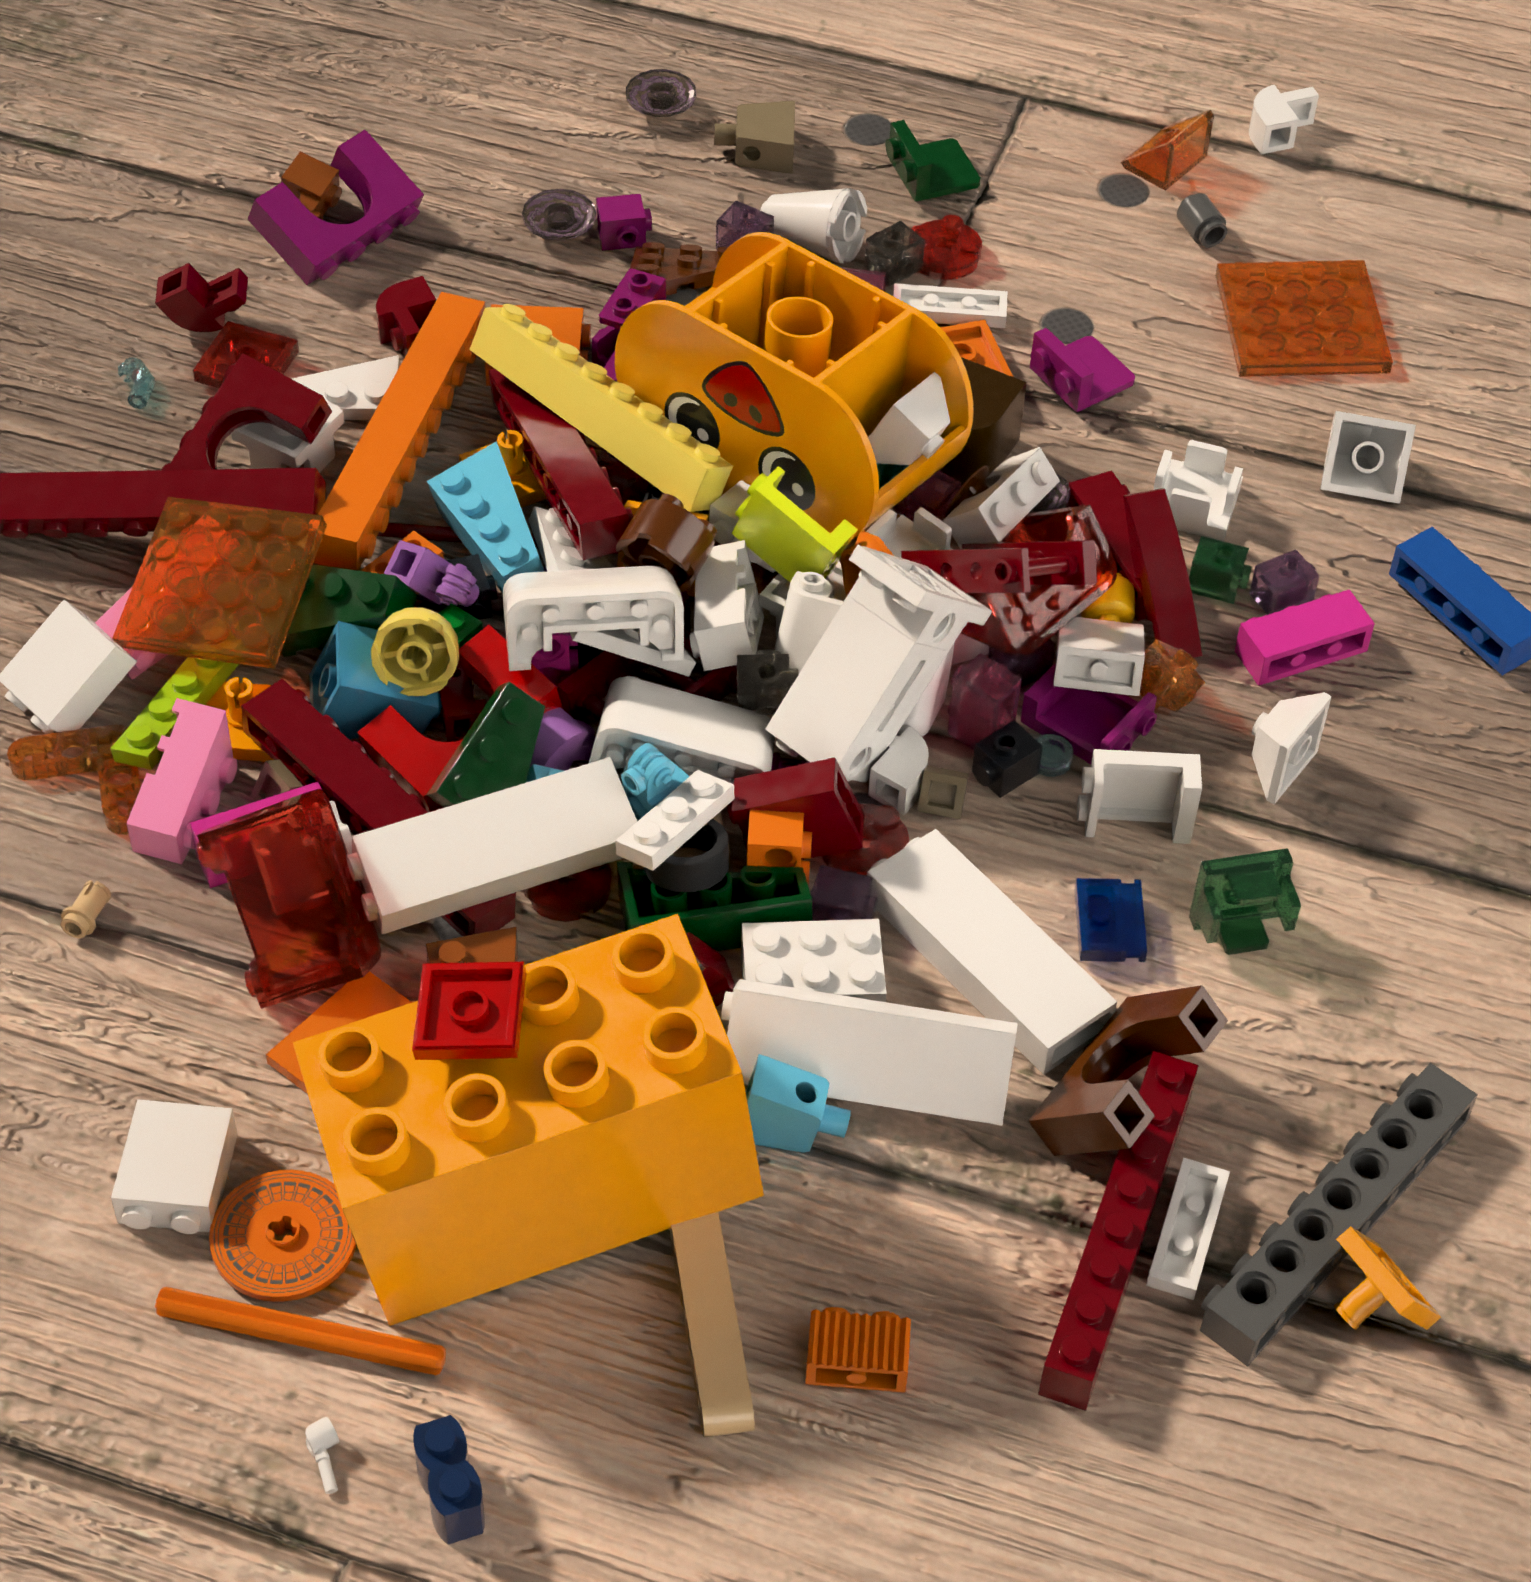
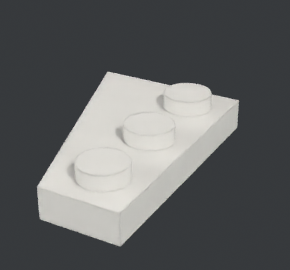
[292,355,400,420]

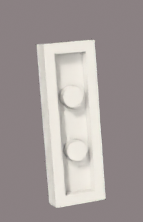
[893,283,1008,328]
[615,770,735,871]
[1146,1158,1230,1300]

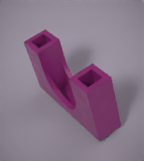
[247,129,424,285]

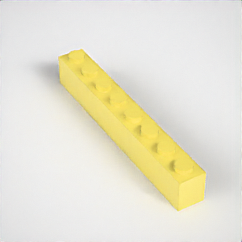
[470,304,733,512]

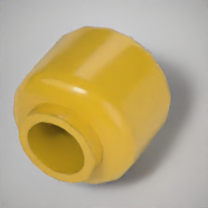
[1081,571,1135,623]

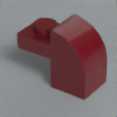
[155,263,248,332]
[376,276,436,357]

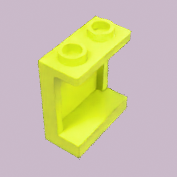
[731,466,858,583]

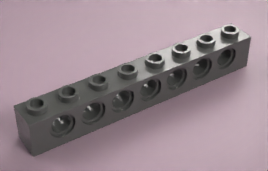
[1200,1062,1478,1367]

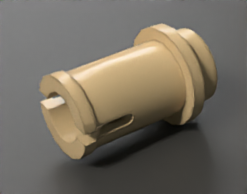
[61,880,111,939]

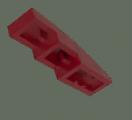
[1123,488,1203,664]

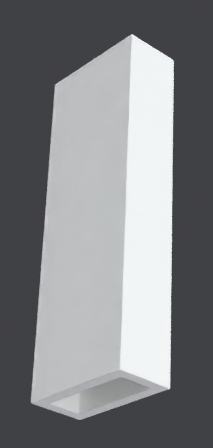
[346,757,637,934]
[865,829,1117,1075]
[721,979,1018,1126]

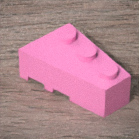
[127,698,237,865]

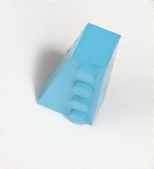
[427,441,545,593]

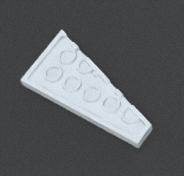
[528,506,696,677]

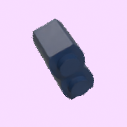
[413,1415,485,1545]

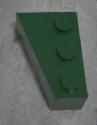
[261,561,418,657]
[426,681,545,808]

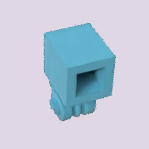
[621,743,690,822]

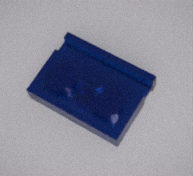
[1074,878,1148,962]

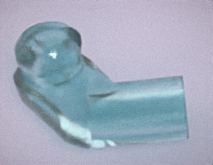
[118,357,156,409]

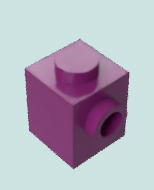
[596,194,652,251]

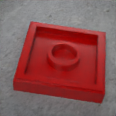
[412,961,527,1060]

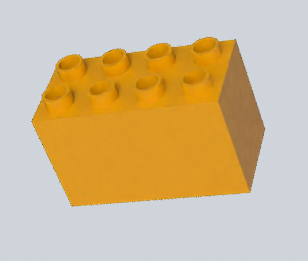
[293,914,764,1326]

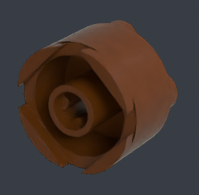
[616,494,717,592]

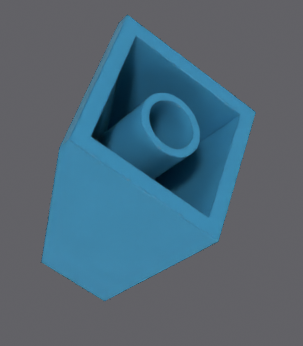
[309,621,442,739]

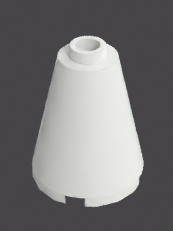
[760,188,867,264]

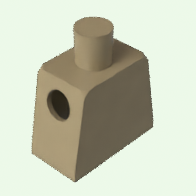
[714,101,795,174]

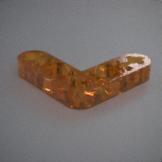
[7,725,141,835]

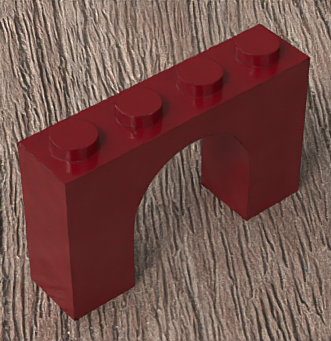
[161,353,332,542]

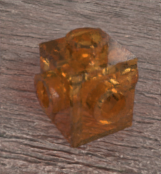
[1140,639,1205,712]

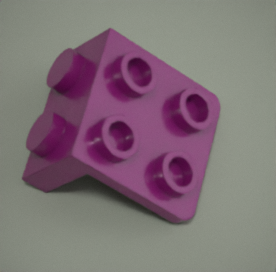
[1029,328,1135,412]

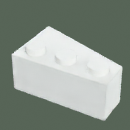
[690,540,764,671]

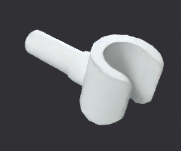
[305,1417,339,1494]

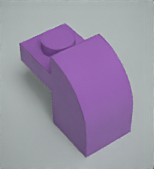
[529,707,596,771]

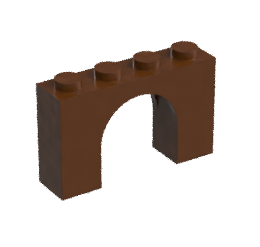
[1028,985,1228,1156]

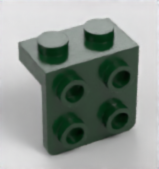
[885,120,981,202]

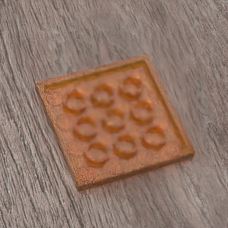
[1215,260,1393,377]
[112,497,327,669]

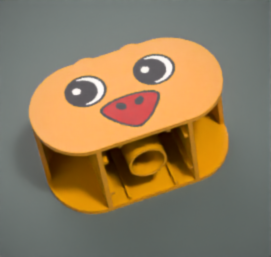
[614,232,973,539]

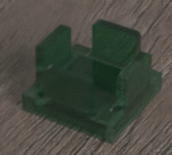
[1189,848,1301,955]

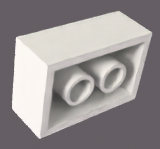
[741,919,887,1002]

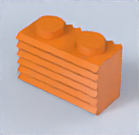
[805,1307,911,1393]

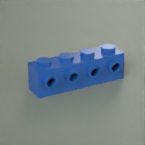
[1389,526,1531,675]

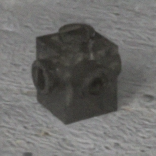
[864,221,925,287]
[737,649,799,715]

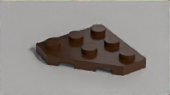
[630,242,728,296]

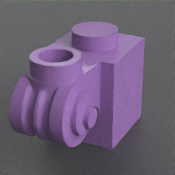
[384,540,479,607]

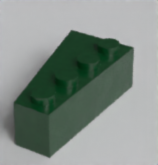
[617,862,812,951]

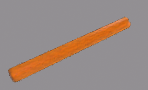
[155,1287,446,1375]

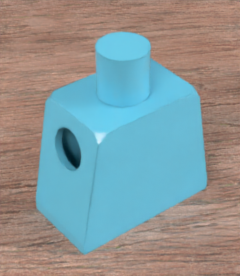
[745,1054,851,1153]

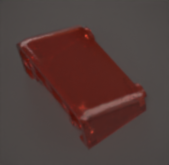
[960,505,1117,655]
[197,789,381,1009]

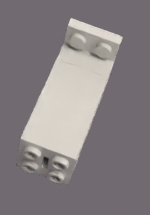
[765,545,993,782]

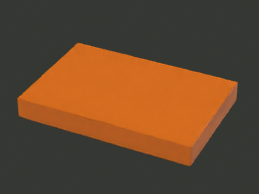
[266,968,412,1094]

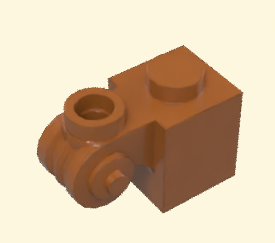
[281,151,342,220]

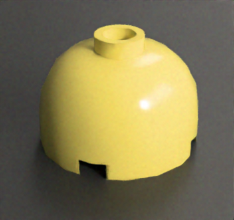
[371,607,459,696]

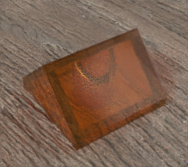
[1121,110,1214,191]

